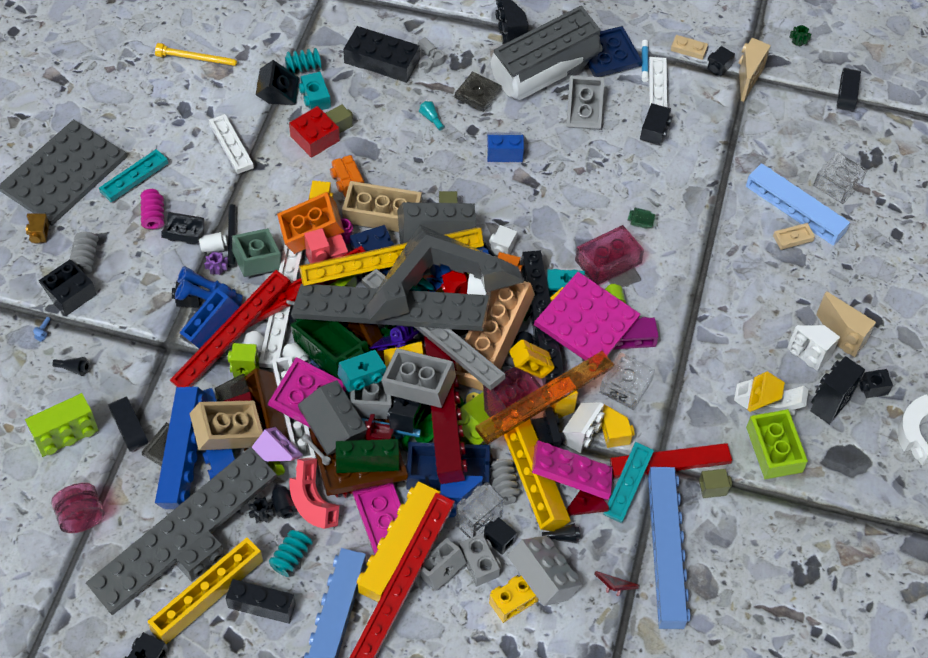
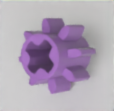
[204,252,228,275]

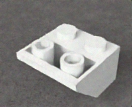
[787,325,840,371]
[562,402,605,453]

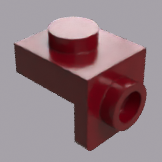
[364,414,395,440]

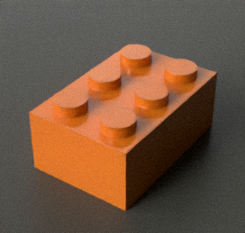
[277,192,344,254]

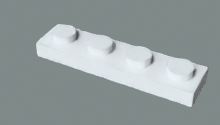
[649,57,667,108]
[209,114,254,174]

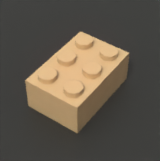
[190,401,263,450]

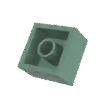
[232,228,281,277]

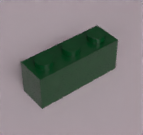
[336,439,399,473]

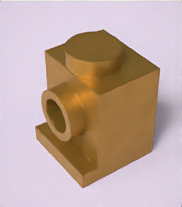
[26,213,50,243]

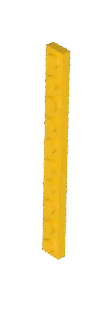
[299,227,484,286]

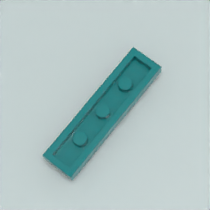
[99,149,169,202]
[603,442,654,523]

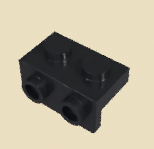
[161,212,204,244]
[531,406,564,448]

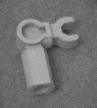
[418,37,444,74]

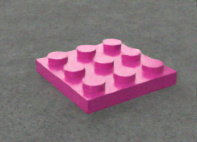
[268,357,347,427]

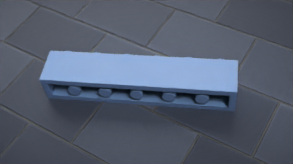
[746,163,850,246]

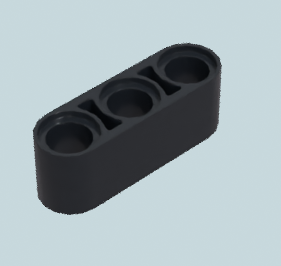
[837,68,861,111]
[108,396,149,452]

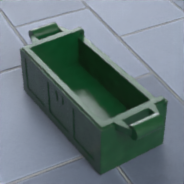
[290,319,369,380]

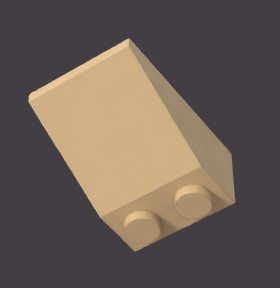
[739,38,771,102]
[816,291,876,357]

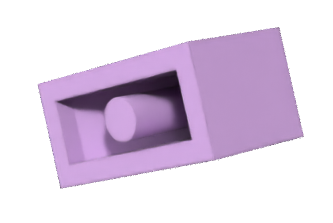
[252,427,303,461]

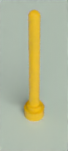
[155,43,237,66]

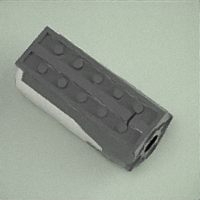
[490,5,602,100]

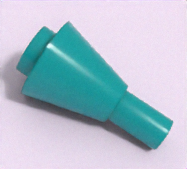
[419,101,444,131]

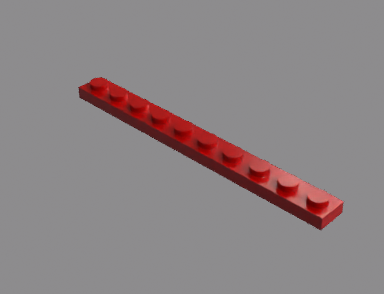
[349,493,455,658]

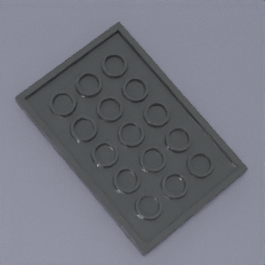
[0,119,127,225]

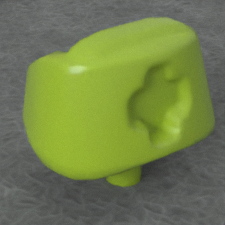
[268,461,285,476]

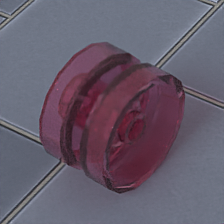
[51,483,105,533]

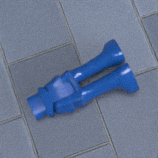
[175,266,243,306]

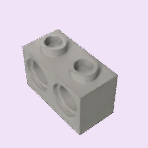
[459,533,502,587]

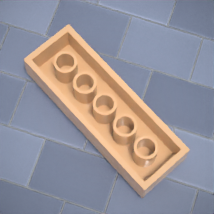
[455,281,535,393]

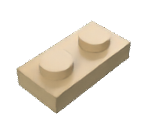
[671,35,708,60]
[773,223,815,250]

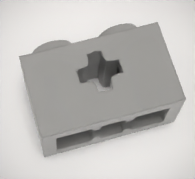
[420,538,466,591]

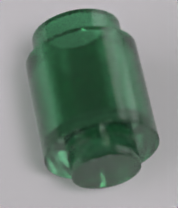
[627,207,655,229]

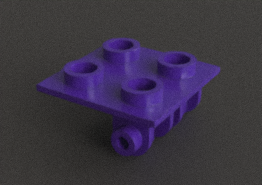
[369,325,419,350]

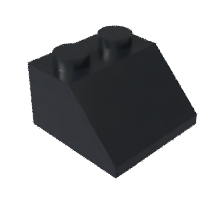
[255,60,299,105]

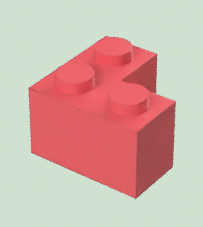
[304,228,348,264]

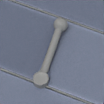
[302,434,330,465]

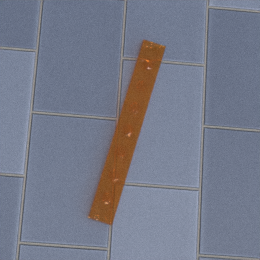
[475,351,615,445]

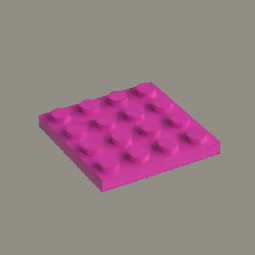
[534,272,640,368]

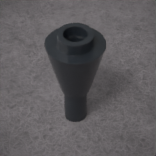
[52,357,89,376]
[542,523,581,544]

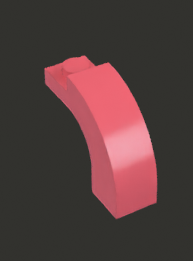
[289,457,340,529]

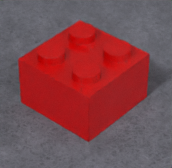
[289,106,340,158]

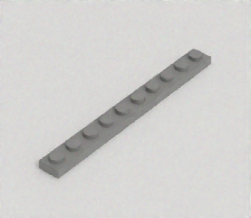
[362,269,506,390]

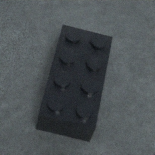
[343,26,420,83]

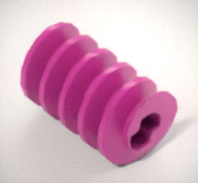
[140,189,165,229]

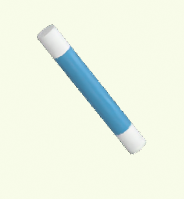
[642,40,649,82]

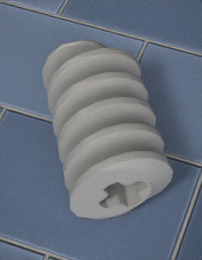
[70,232,98,274]
[489,459,519,505]

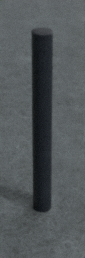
[228,204,236,268]

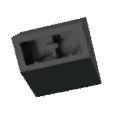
[38,259,97,316]

